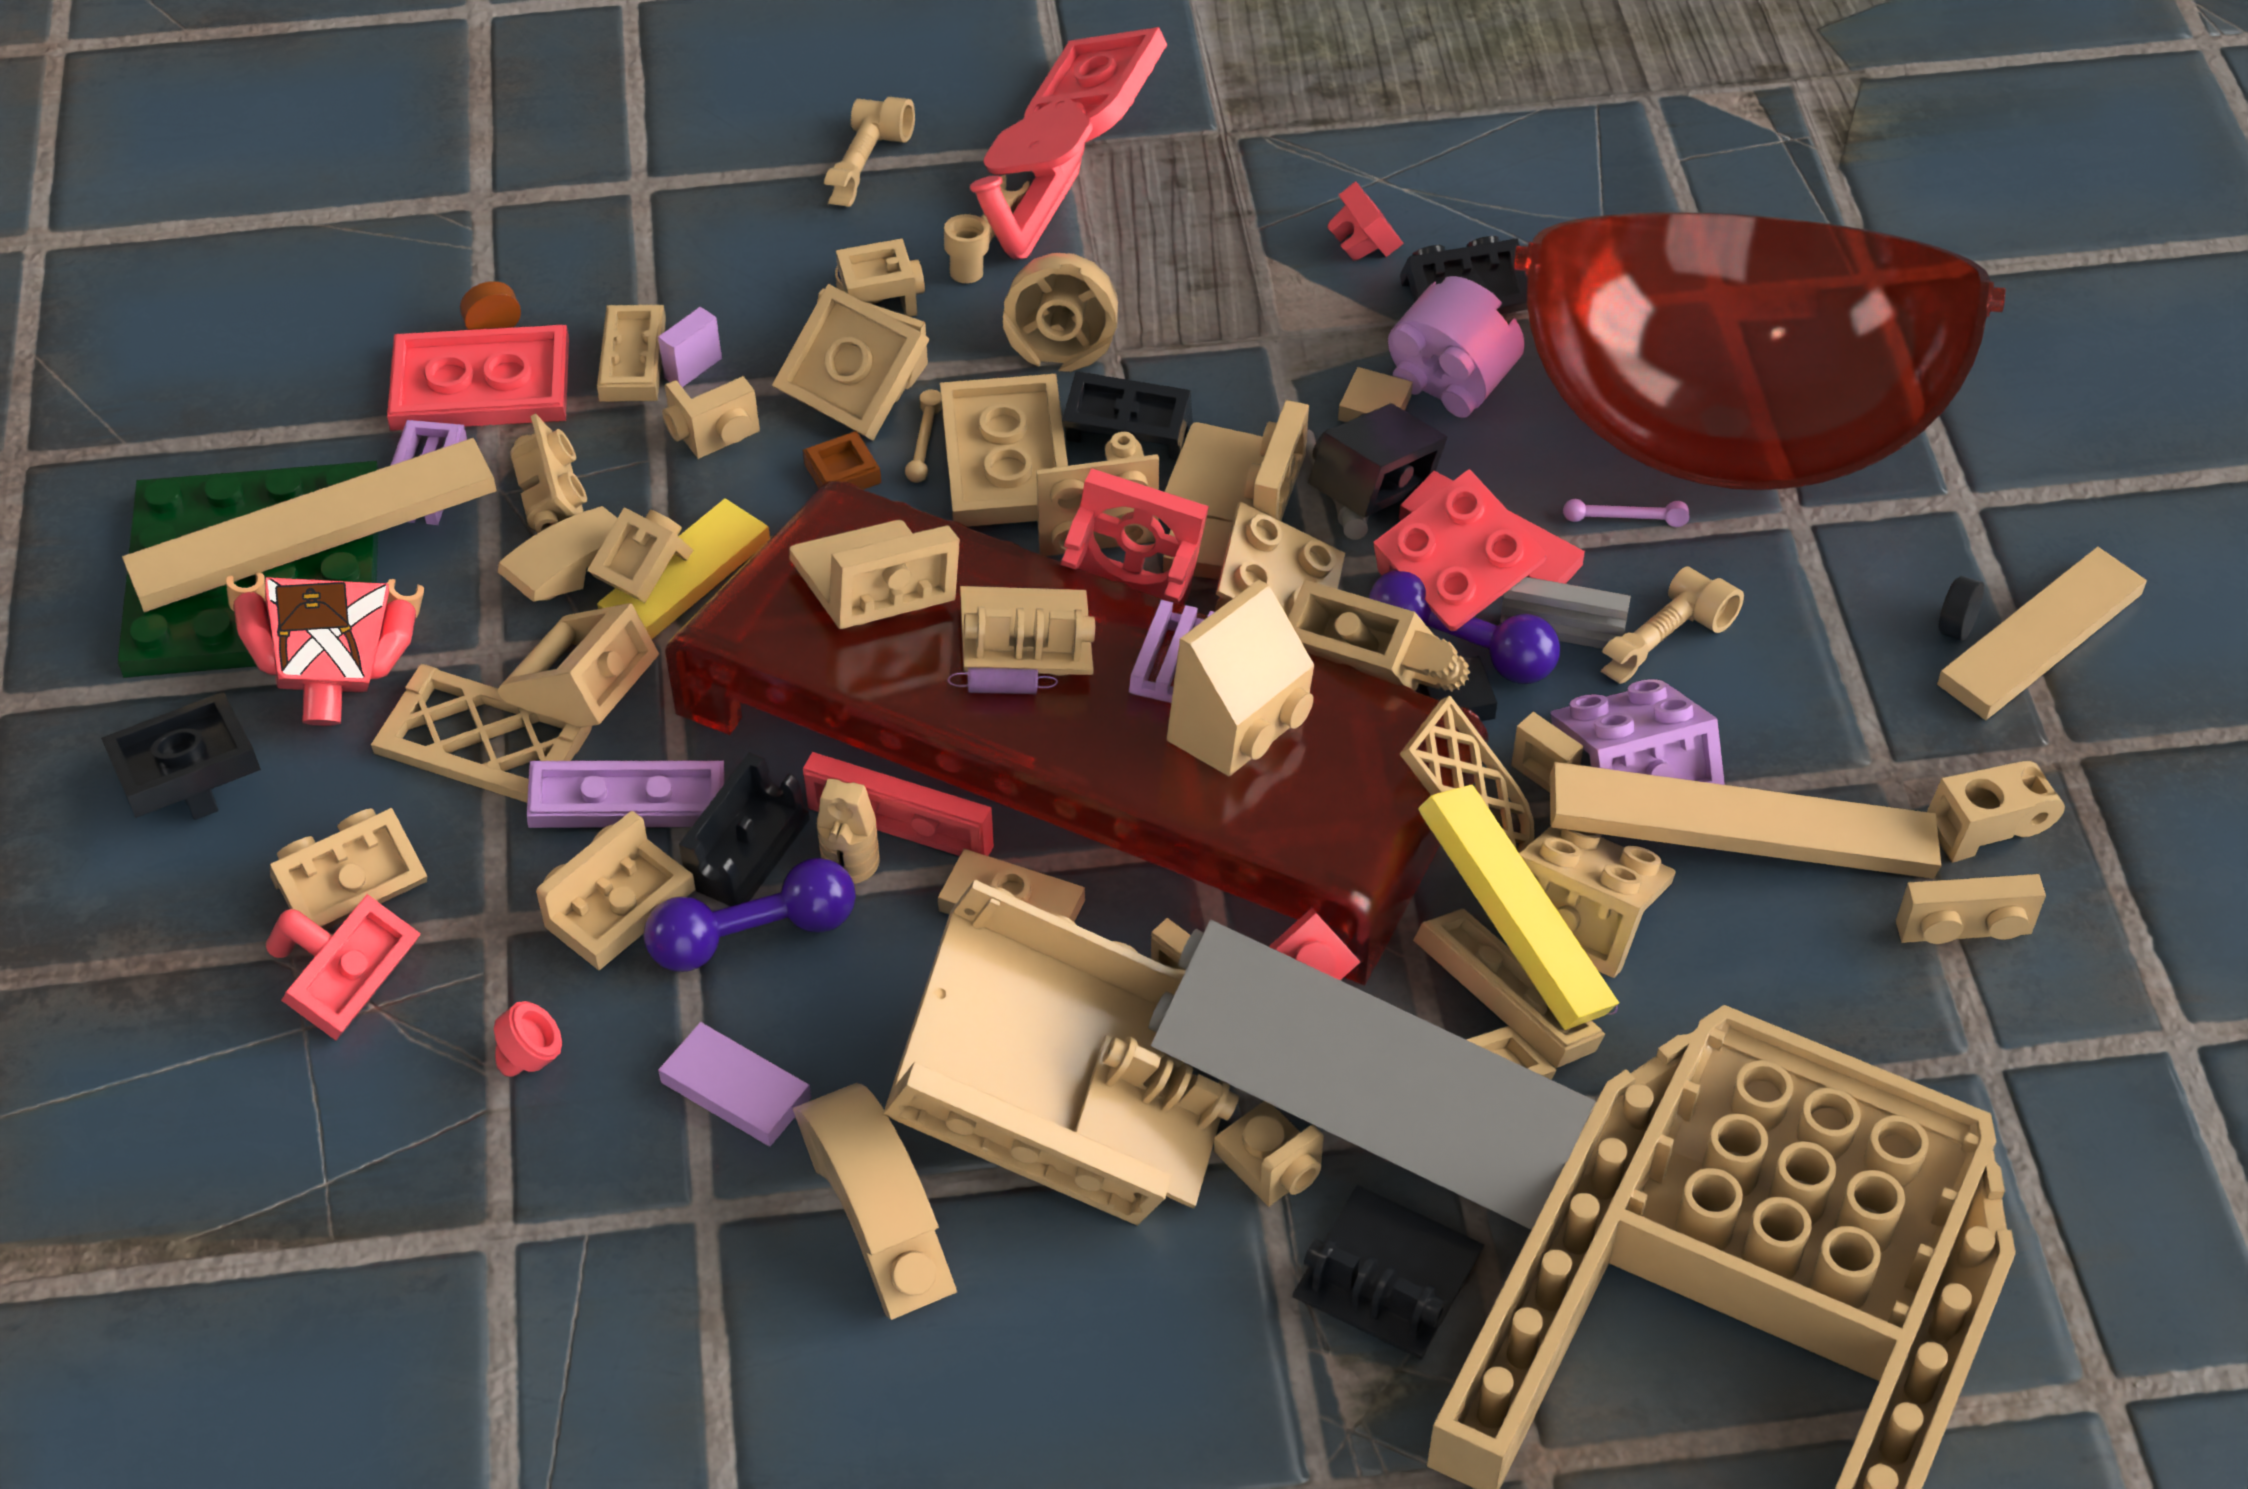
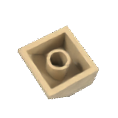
[1166,580,1314,777]

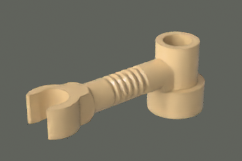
[824,97,915,206]
[944,175,1030,283]
[1600,566,1744,684]

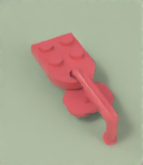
[970,27,1167,260]

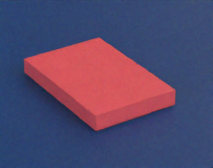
[387,325,569,431]

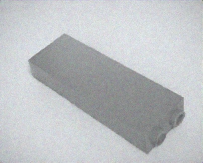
[1149,919,1596,1230]

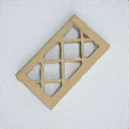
[371,664,592,803]

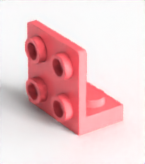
[1373,469,1546,631]

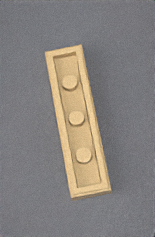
[1937,547,2147,720]

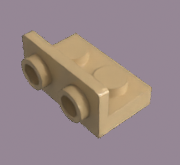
[270,808,428,930]

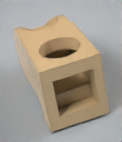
[1927,761,2065,863]

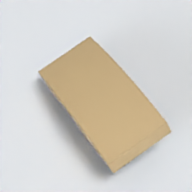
[498,506,617,602]

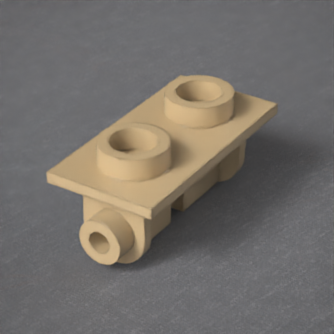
[510,413,587,533]

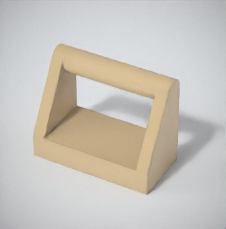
[498,603,659,728]

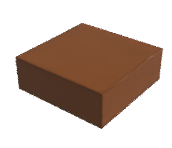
[802,431,882,503]

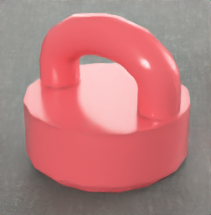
[494,1001,562,1077]

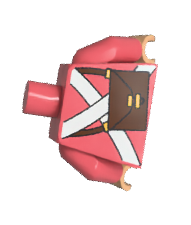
[226,572,424,726]

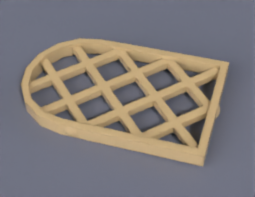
[1400,696,1534,853]

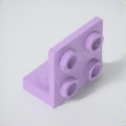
[1551,679,1725,785]

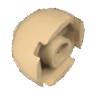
[1003,253,1118,372]

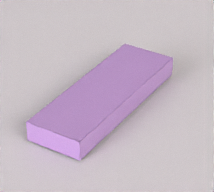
[527,761,725,828]

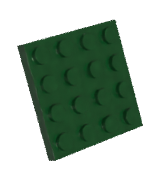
[118,461,379,678]

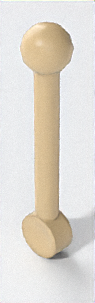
[905,390,942,483]

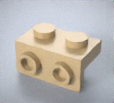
[536,811,696,971]

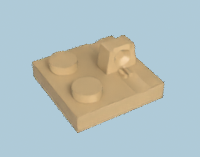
[772,284,930,441]

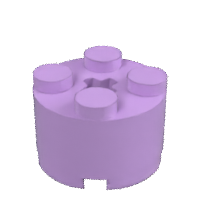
[1388,276,1525,418]

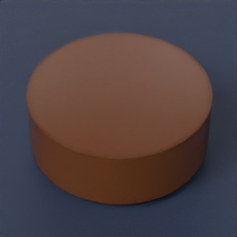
[460,281,521,330]

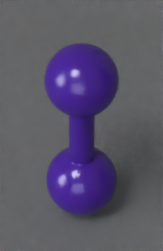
[1368,570,1560,684]
[644,858,856,972]

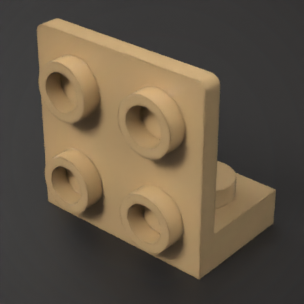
[1164,400,1309,522]
[789,520,960,629]
[1519,826,1676,978]

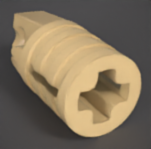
[817,779,880,884]

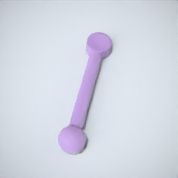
[1563,499,1689,527]

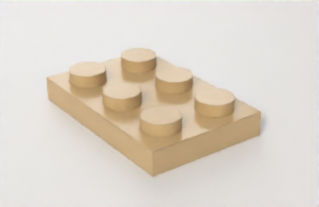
[940,374,1068,528]

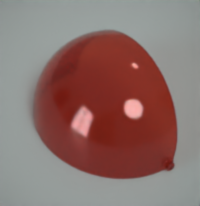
[1514,212,2006,490]

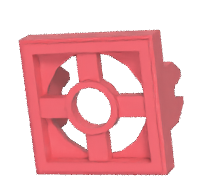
[1061,468,1209,609]

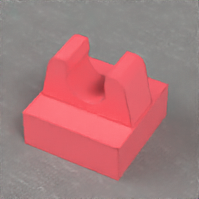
[1328,181,1404,261]

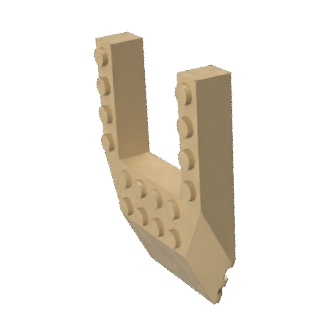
[1427,1005,2016,1489]

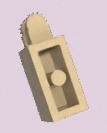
[1288,579,1470,696]

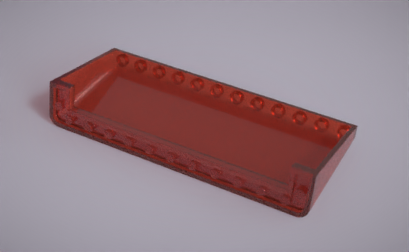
[665,481,1489,986]

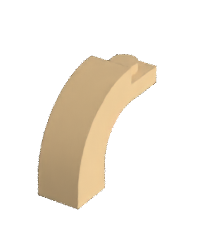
[792,1083,957,1320]

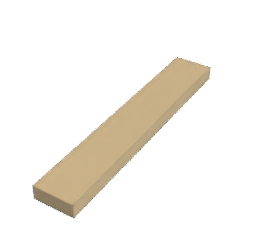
[122,438,497,612]
[1550,762,1942,879]

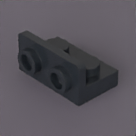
[1400,236,1534,314]

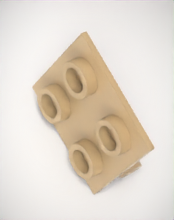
[1036,432,1159,557]
[1215,501,1345,617]
[960,586,1095,676]
[1074,1034,1239,1208]

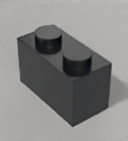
[1308,403,1448,518]

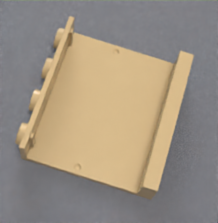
[883,879,1186,1226]

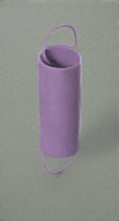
[948,667,1058,694]

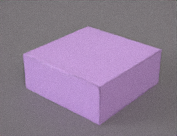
[658,307,722,387]

